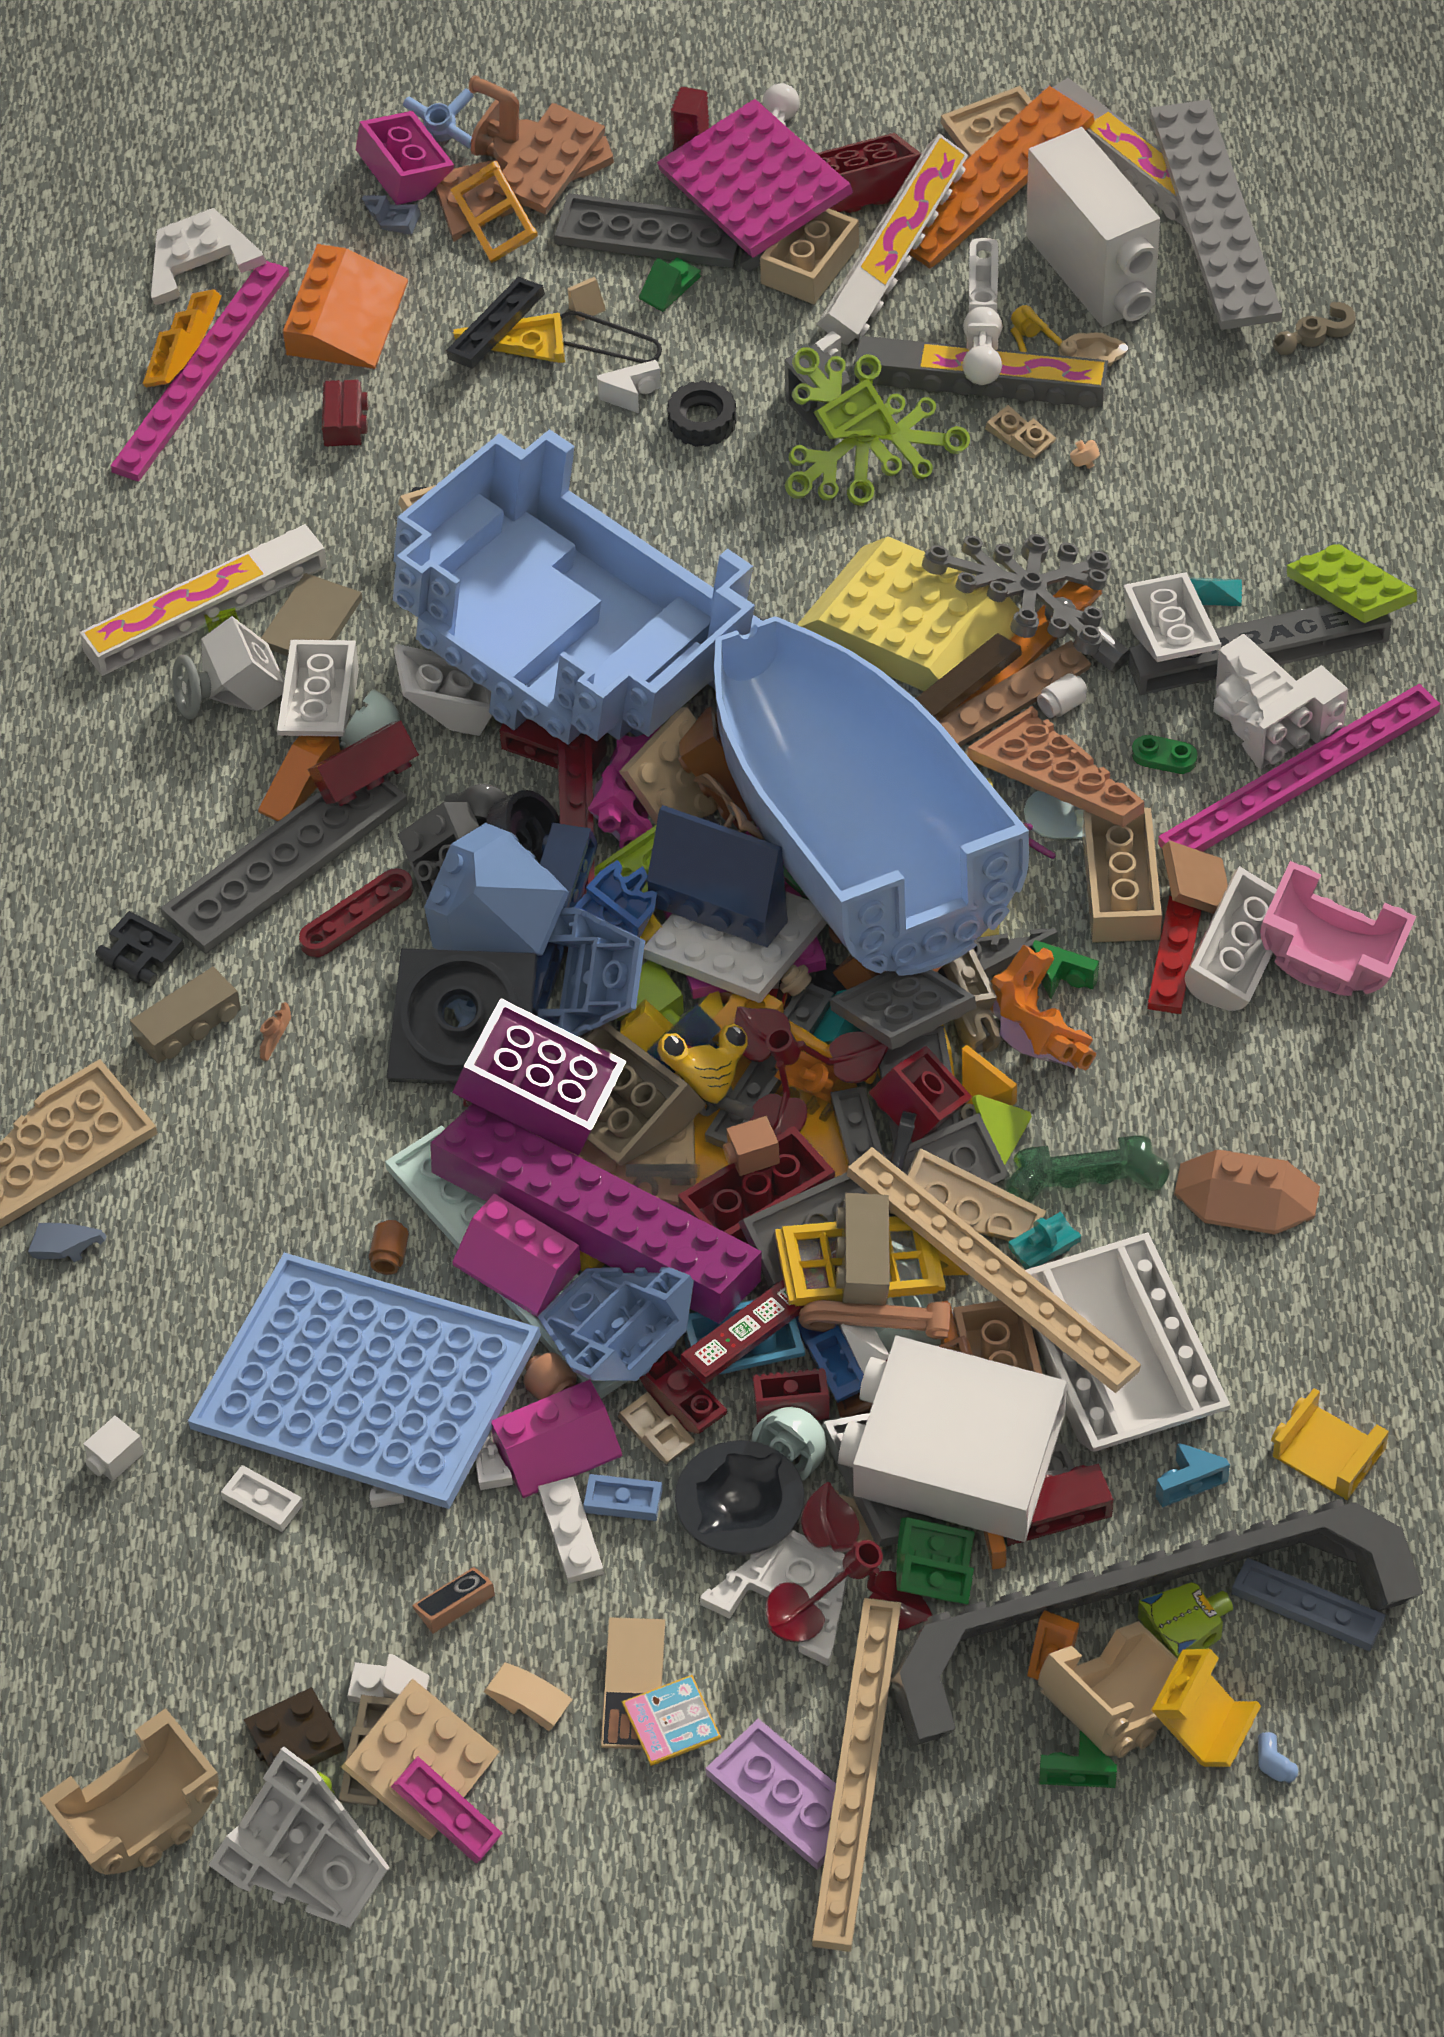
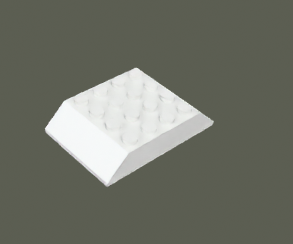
[1025,1232,1231,1452]

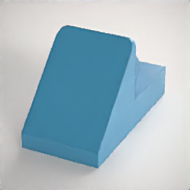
[1156,1443,1230,1508]

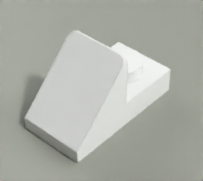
[597,360,661,413]
[347,1654,429,1703]

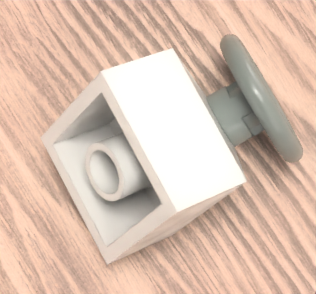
[172,616,285,720]

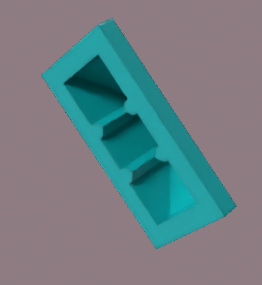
[1190,578,1242,606]

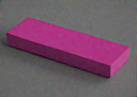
[390,1756,503,1864]

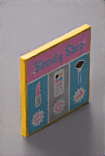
[622,1675,721,1766]

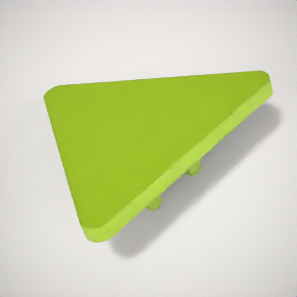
[972,1095,1032,1165]

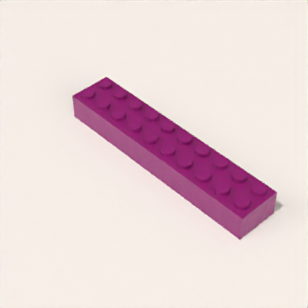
[430,1103,762,1324]

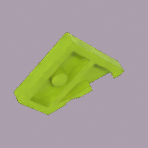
[814,378,900,439]

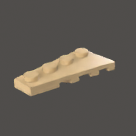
[890,1148,1046,1241]

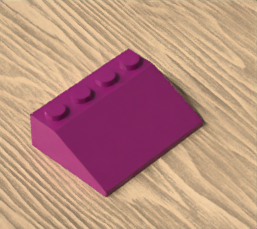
[452,999,626,1156]

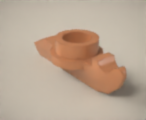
[260,1002,291,1061]

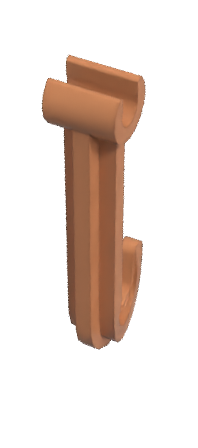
[799,1300,950,1339]

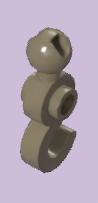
[1273,302,1356,355]

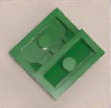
[896,1517,975,1605]

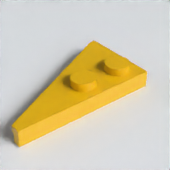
[453,313,565,363]

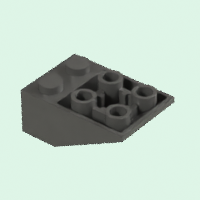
[397,802,479,901]

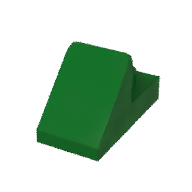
[639,257,701,312]
[1032,940,1099,999]
[1039,1731,1117,1788]

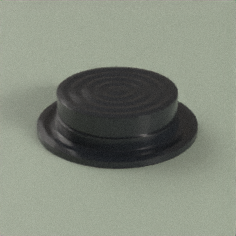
[675,1440,804,1556]

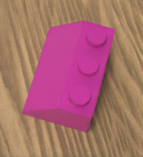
[356,110,454,205]
[452,1193,581,1318]
[491,1379,623,1498]

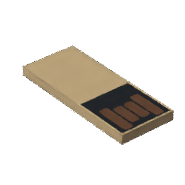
[601,1617,666,1749]

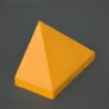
[962,1045,1017,1106]

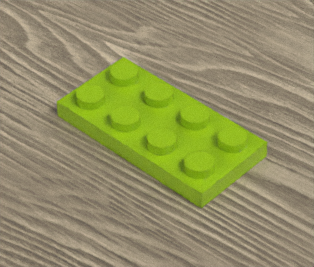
[1286,544,1417,623]

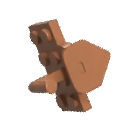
[469,75,605,215]

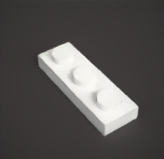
[538,1477,604,1584]

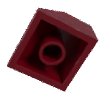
[869,1046,972,1142]

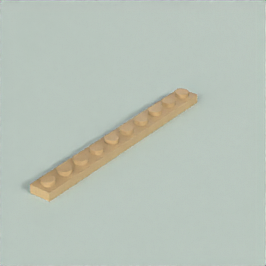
[847,1147,1141,1394]
[812,1598,901,1952]

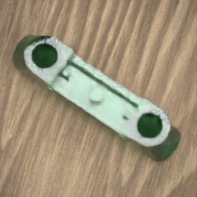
[1006,1136,1170,1203]

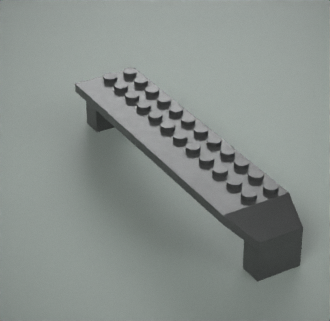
[890,1499,1423,1747]

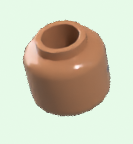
[524,1352,577,1401]

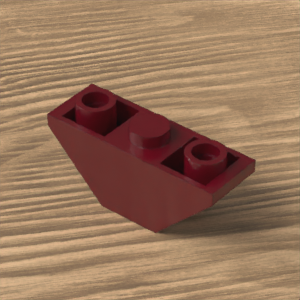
[640,1350,728,1434]

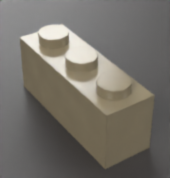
[130,966,241,1064]
[836,1193,890,1305]

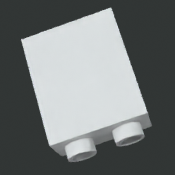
[1026,127,1160,327]
[838,1335,1067,1542]

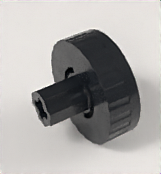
[487,790,559,864]

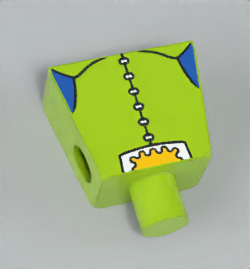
[1138,1582,1233,1658]

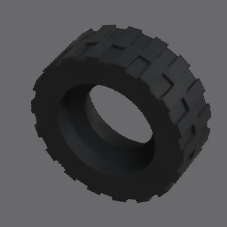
[667,381,737,447]

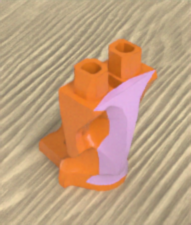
[990,945,1096,1071]

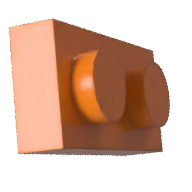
[1027,1610,1080,1680]

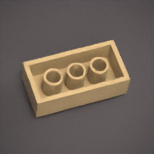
[1082,808,1162,943]

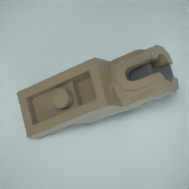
[942,949,1001,1054]

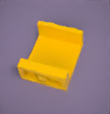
[1271,1388,1389,1500]
[1151,1649,1261,1767]

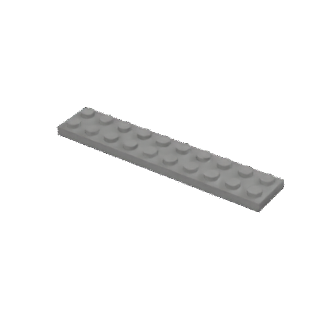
[1150,99,1282,330]

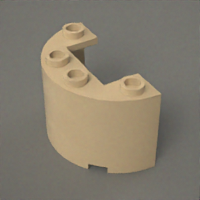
[1038,1621,1178,1758]
[39,1708,219,1875]

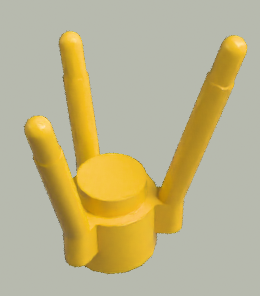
[1010,305,1063,352]

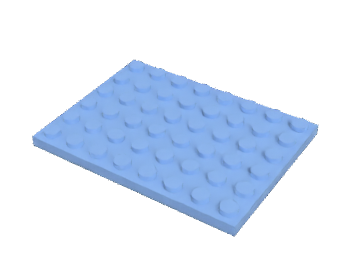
[188,1253,541,1509]

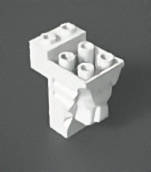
[1213,634,1348,769]

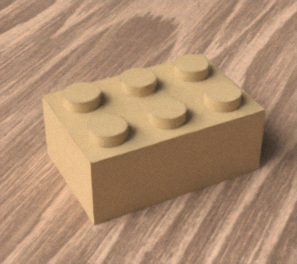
[760,209,859,304]

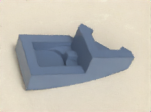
[362,195,421,235]
[28,1223,107,1262]

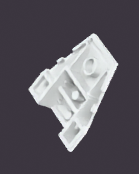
[208,1747,390,1928]

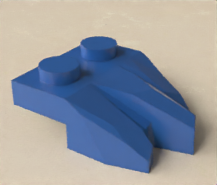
[574,860,657,938]

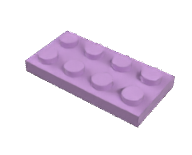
[706,1718,836,1870]

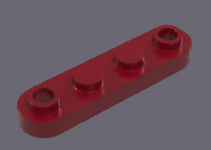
[299,868,413,957]

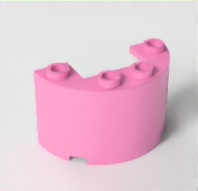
[1260,861,1416,996]

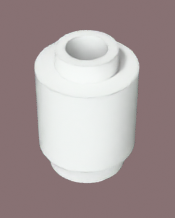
[1037,673,1087,718]

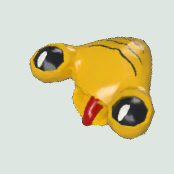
[657,1024,748,1104]

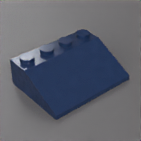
[647,805,788,948]

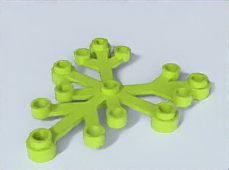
[785,347,970,506]

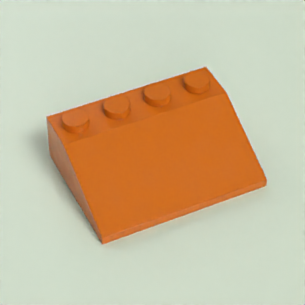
[283,244,408,369]

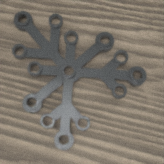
[922,534,1111,655]

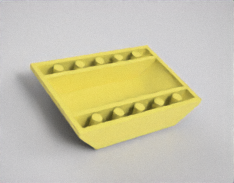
[797,536,1020,691]

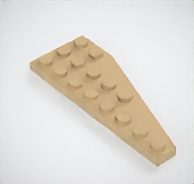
[0,1059,158,1228]

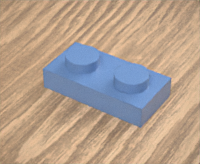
[583,1474,662,1521]

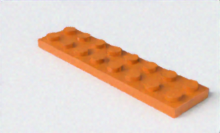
[908,86,1095,269]

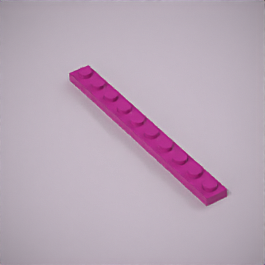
[110,260,289,482]
[1158,683,1440,852]

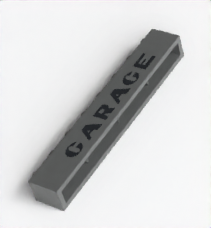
[1128,603,1391,696]

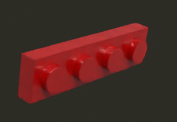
[1147,896,1202,1014]

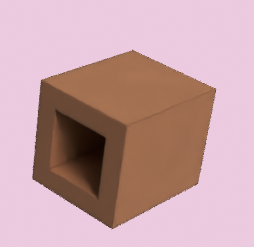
[723,1116,780,1176]

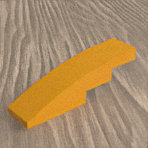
[142,289,222,388]

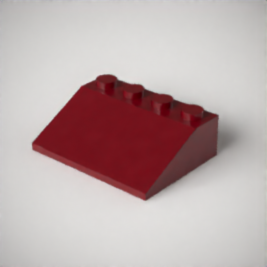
[816,133,922,213]

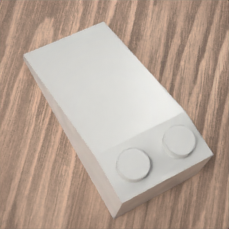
[1124,572,1221,662]
[277,640,359,736]

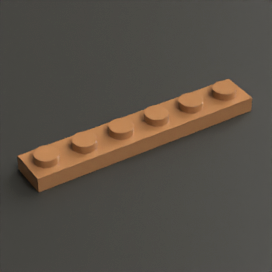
[939,640,1091,747]

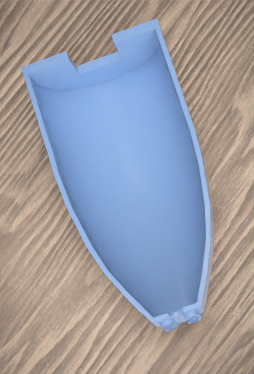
[714,616,1029,976]

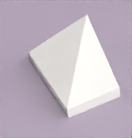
[841,1324,889,1374]

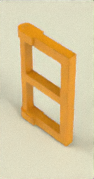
[450,161,538,263]

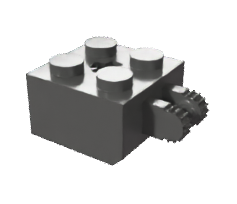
[784,344,853,436]

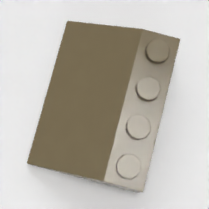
[585,1023,706,1166]

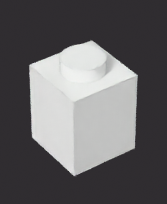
[83,1416,144,1481]

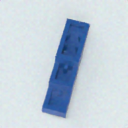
[795,1315,864,1403]

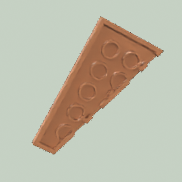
[435,136,614,242]
[968,706,1144,827]

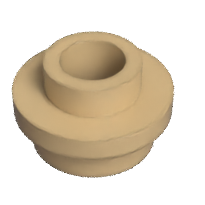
[779,965,812,997]

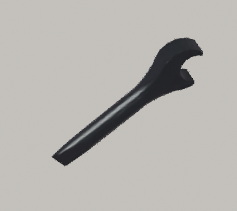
[889,1111,917,1213]

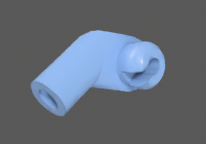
[1258,1732,1298,1783]

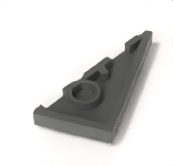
[938,928,1059,979]

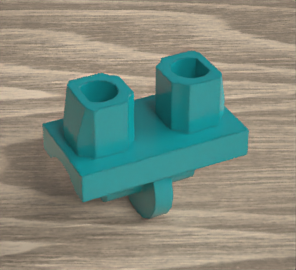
[1008,1211,1082,1270]

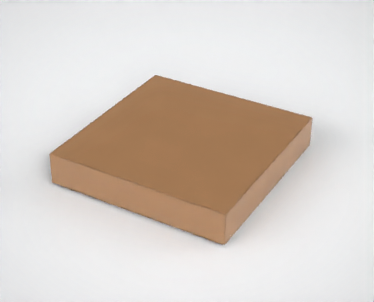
[1162,841,1228,914]

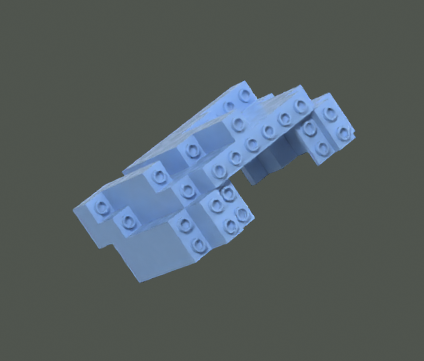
[393,429,762,745]

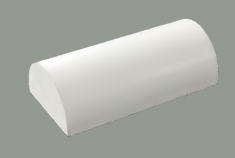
[1185,866,1277,1011]

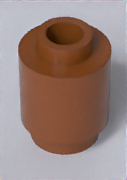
[369,1220,409,1275]

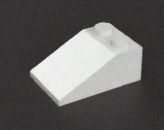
[394,644,492,736]

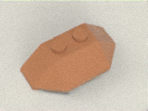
[1175,1149,1320,1235]

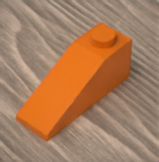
[258,736,340,821]

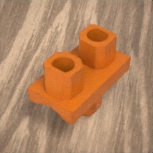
[775,1051,838,1102]

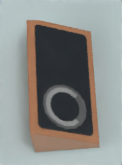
[412,1567,495,1634]

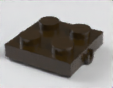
[243,1687,345,1769]

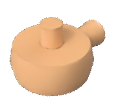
[1070,440,1100,469]

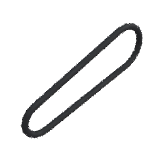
[560,311,662,363]

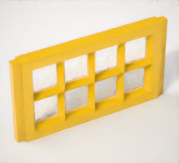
[775,1216,946,1306]

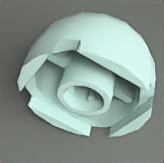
[340,689,400,748]
[752,1407,827,1480]

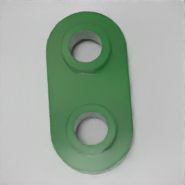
[1132,735,1198,774]

